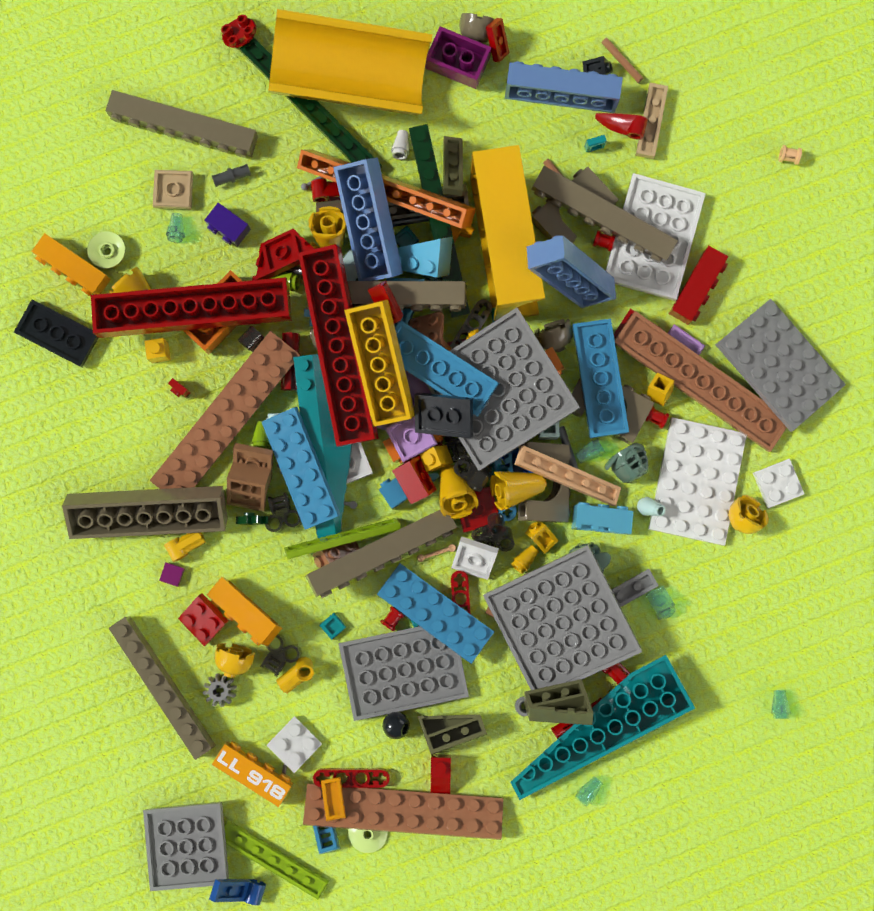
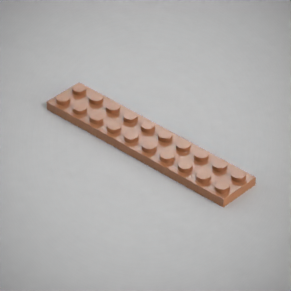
[615,311,787,452]
[150,331,301,489]
[303,784,503,840]

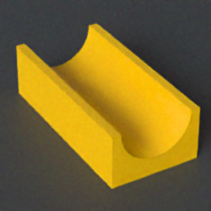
[268,9,433,116]
[470,145,545,321]

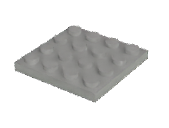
[143,802,229,891]

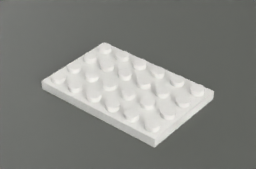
[605,173,706,301]
[648,417,746,546]

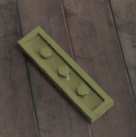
[443,136,463,196]

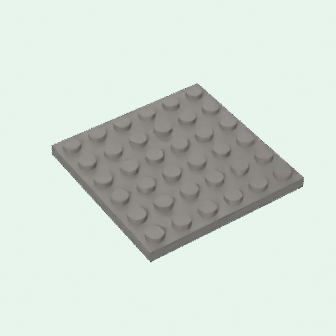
[425,308,580,471]
[483,544,642,690]

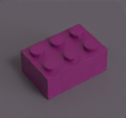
[425,26,492,89]

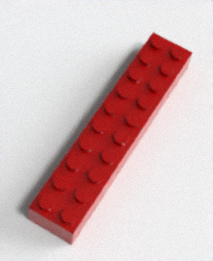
[298,244,379,447]
[91,277,292,338]

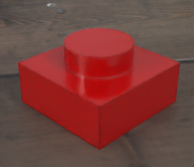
[168,378,191,398]

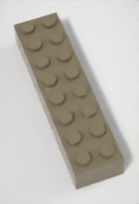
[62,486,228,539]

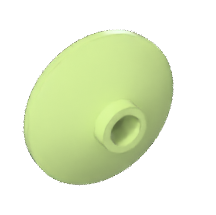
[87,231,126,269]
[348,829,388,853]

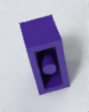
[204,203,251,247]

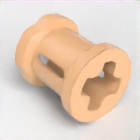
[779,145,802,165]

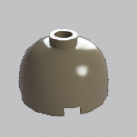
[459,13,494,42]
[534,319,573,353]

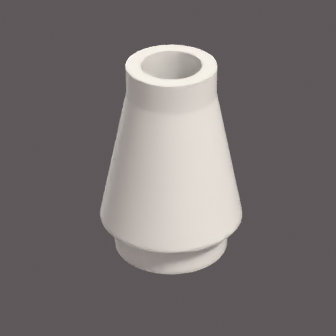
[391,130,410,160]

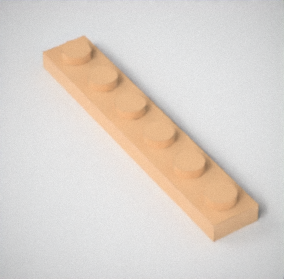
[515,446,621,506]

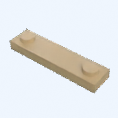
[635,83,668,159]

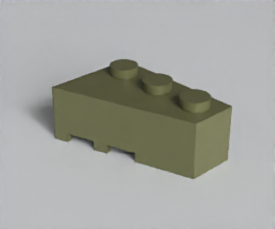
[524,679,593,725]
[418,715,487,755]

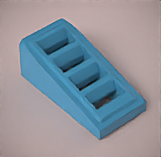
[313,826,340,854]

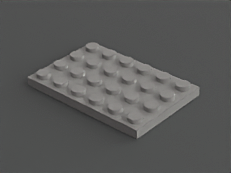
[715,299,846,432]
[339,626,469,721]

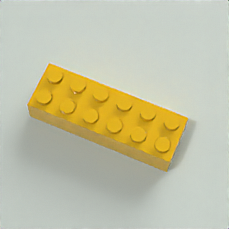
[344,299,415,427]

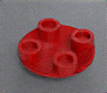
[221,14,257,48]

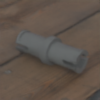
[211,164,251,187]

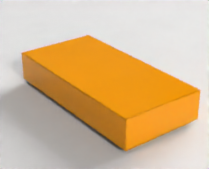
[321,777,346,822]

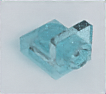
[646,586,675,620]

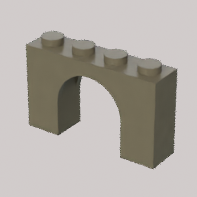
[532,167,619,243]
[571,379,654,445]
[518,442,571,523]

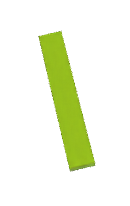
[284,518,401,559]
[224,820,329,900]

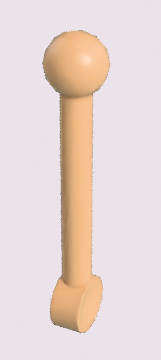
[417,544,456,562]

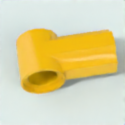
[164,532,206,562]
[276,657,314,694]

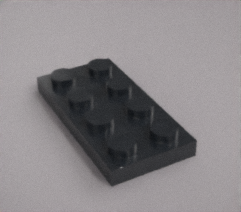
[14,299,99,368]

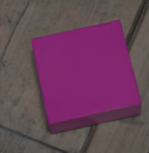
[159,562,185,587]

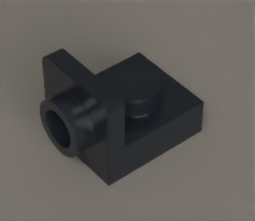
[582,56,613,75]

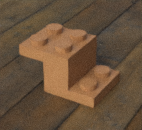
[227,443,273,512]

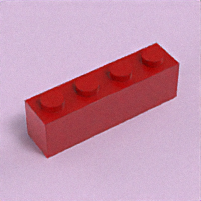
[669,245,729,325]

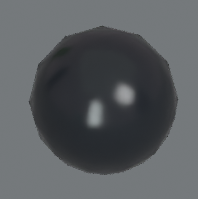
[382,712,410,739]

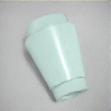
[637,497,665,516]

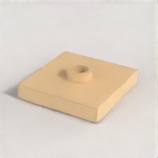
[153,170,193,209]

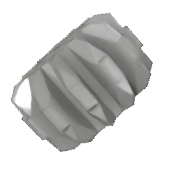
[203,673,237,707]

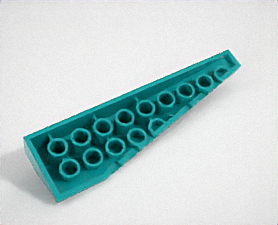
[293,354,352,538]
[510,655,695,800]

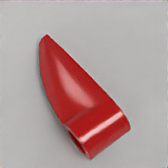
[595,113,648,140]
[311,179,340,203]

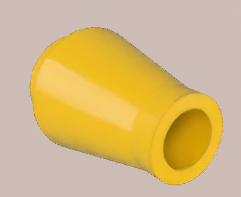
[511,545,539,574]

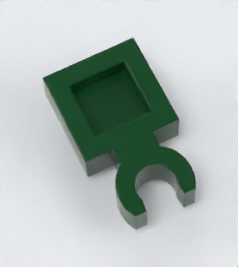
[236,512,268,525]

